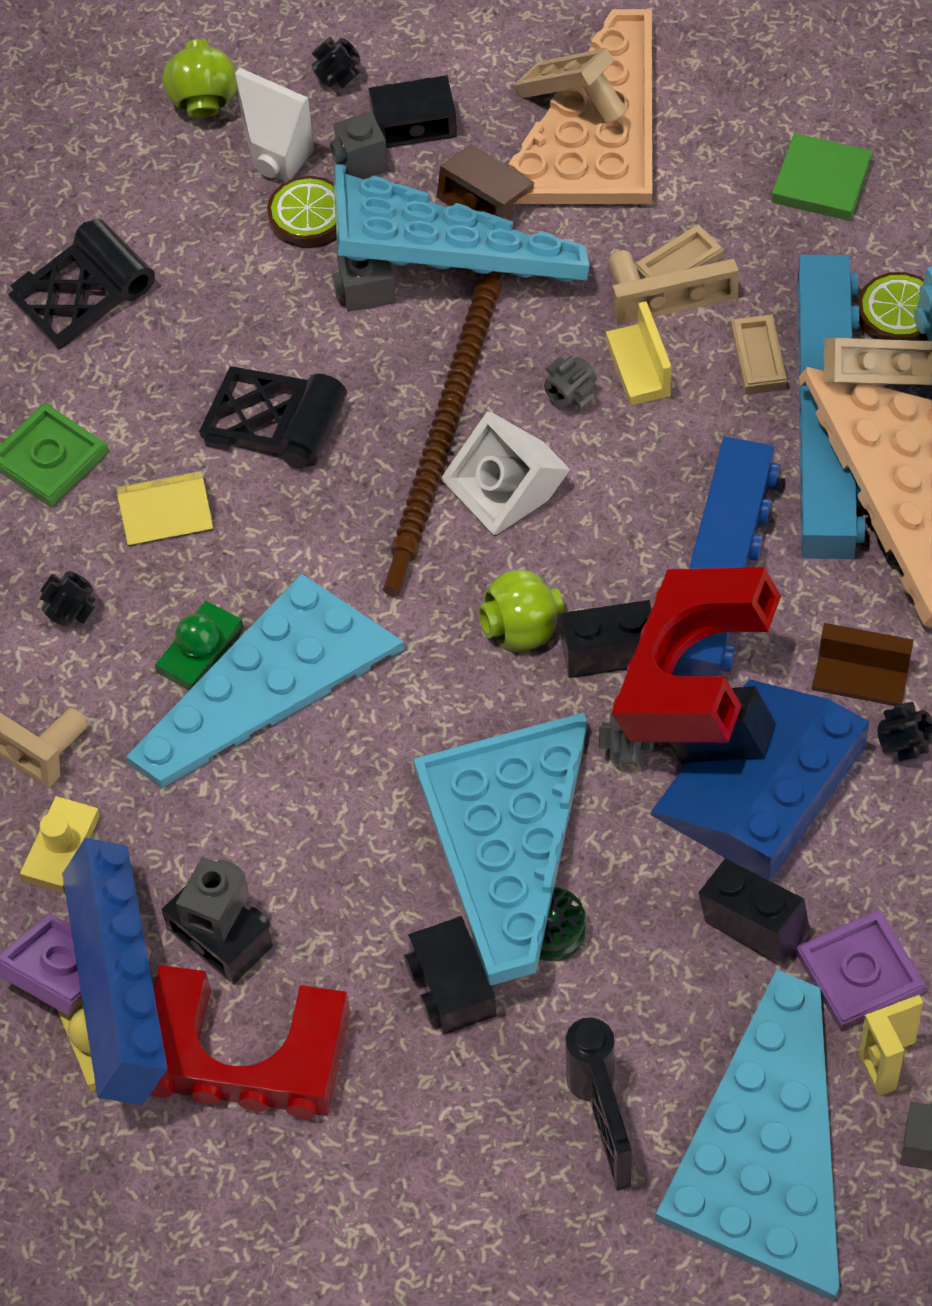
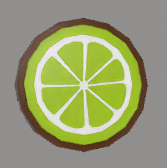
[267,176,336,248]
[857,272,928,341]

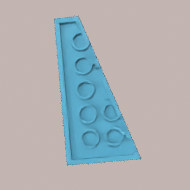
[126,574,405,788]

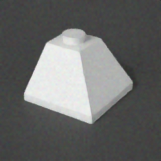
[235,67,314,182]
[441,412,570,535]

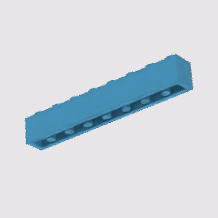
[797,255,865,559]

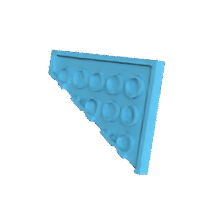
[333,164,590,282]
[413,713,587,986]
[655,969,839,1301]

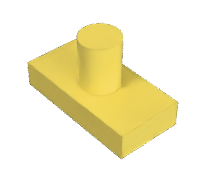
[20,796,100,894]

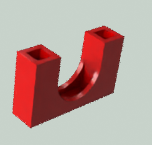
[611,567,781,743]
[150,964,350,1119]

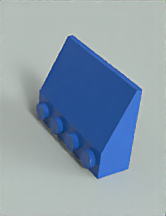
[651,679,869,881]

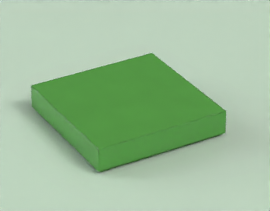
[771,133,873,221]
[0,402,109,508]

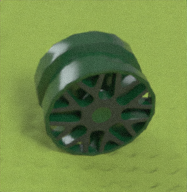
[539,887,585,961]

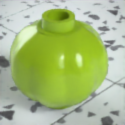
[162,39,237,118]
[478,569,564,652]

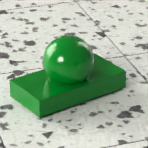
[155,600,243,690]

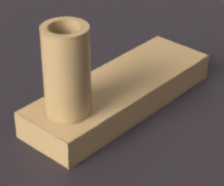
[513,48,626,123]
[608,250,739,325]
[824,338,932,385]
[0,708,88,789]

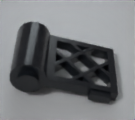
[8,219,155,350]
[199,366,347,468]
[565,1017,632,1191]

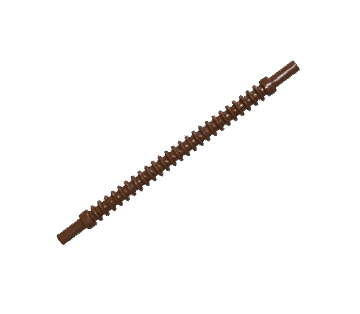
[383,271,502,596]

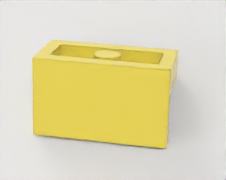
[606,301,672,406]
[117,471,213,545]
[858,995,923,1096]

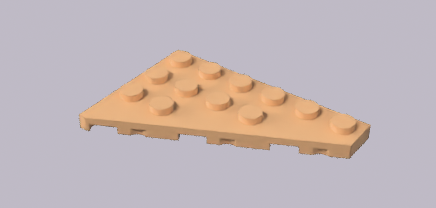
[508,9,652,204]
[799,367,932,627]

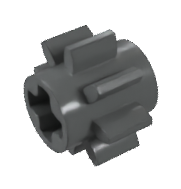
[544,356,597,409]
[599,712,655,763]

